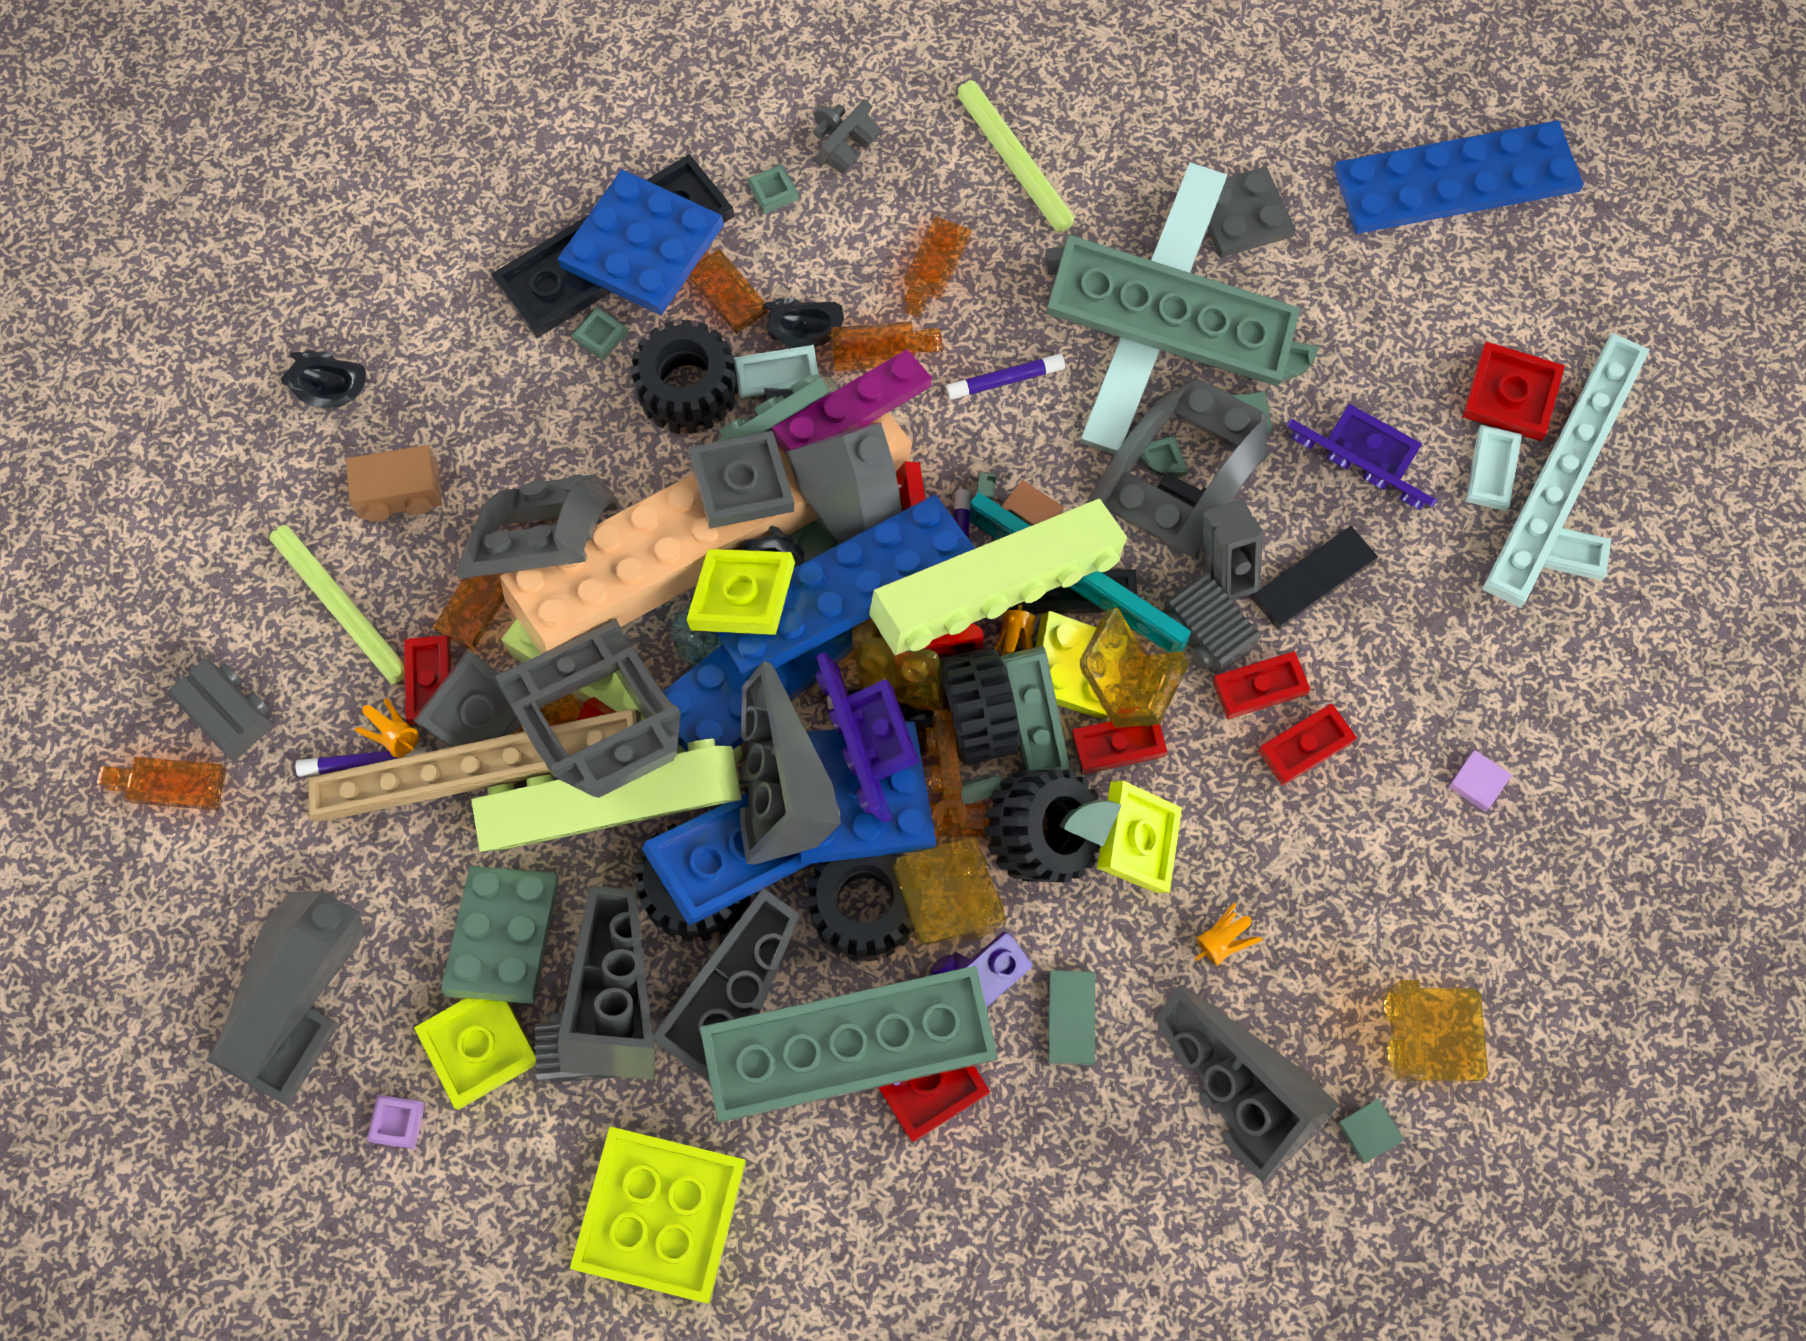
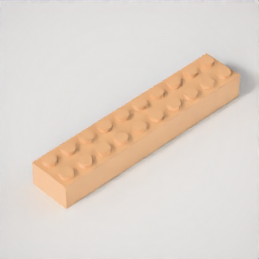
[500,412,912,654]

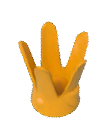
[994,605,1036,655]
[355,697,419,758]
[1195,902,1263,967]

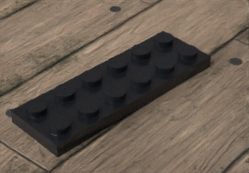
[491,154,735,339]

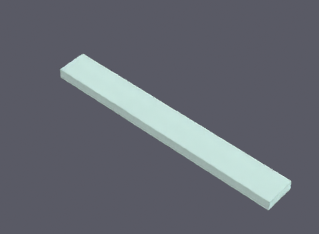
[1081,163,1227,455]
[1482,333,1650,608]

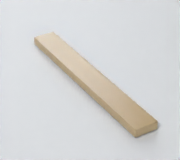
[308,708,641,822]

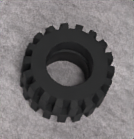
[631,320,738,434]
[937,647,1020,765]
[984,769,1100,883]
[635,820,751,942]
[807,853,921,961]

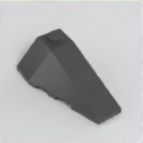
[786,423,902,544]
[740,662,841,865]
[212,891,365,1082]
[1155,985,1339,1183]

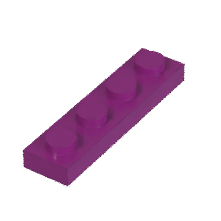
[772,349,932,455]

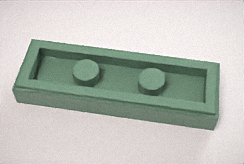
[1001,646,1070,771]

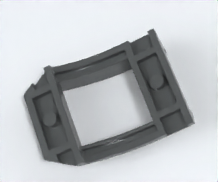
[1088,379,1268,559]
[456,474,619,579]
[495,619,680,798]

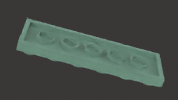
[1045,235,1301,386]
[700,965,998,1123]

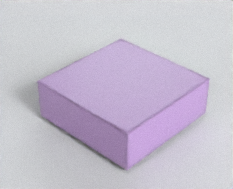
[1448,750,1512,812]
[367,1095,425,1150]

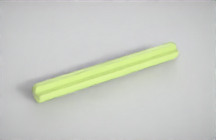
[958,80,1074,233]
[269,525,405,684]

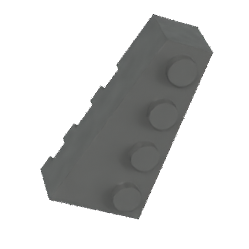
[557,886,655,1080]
[653,888,800,1085]

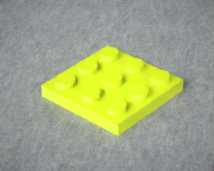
[570,1126,746,1304]

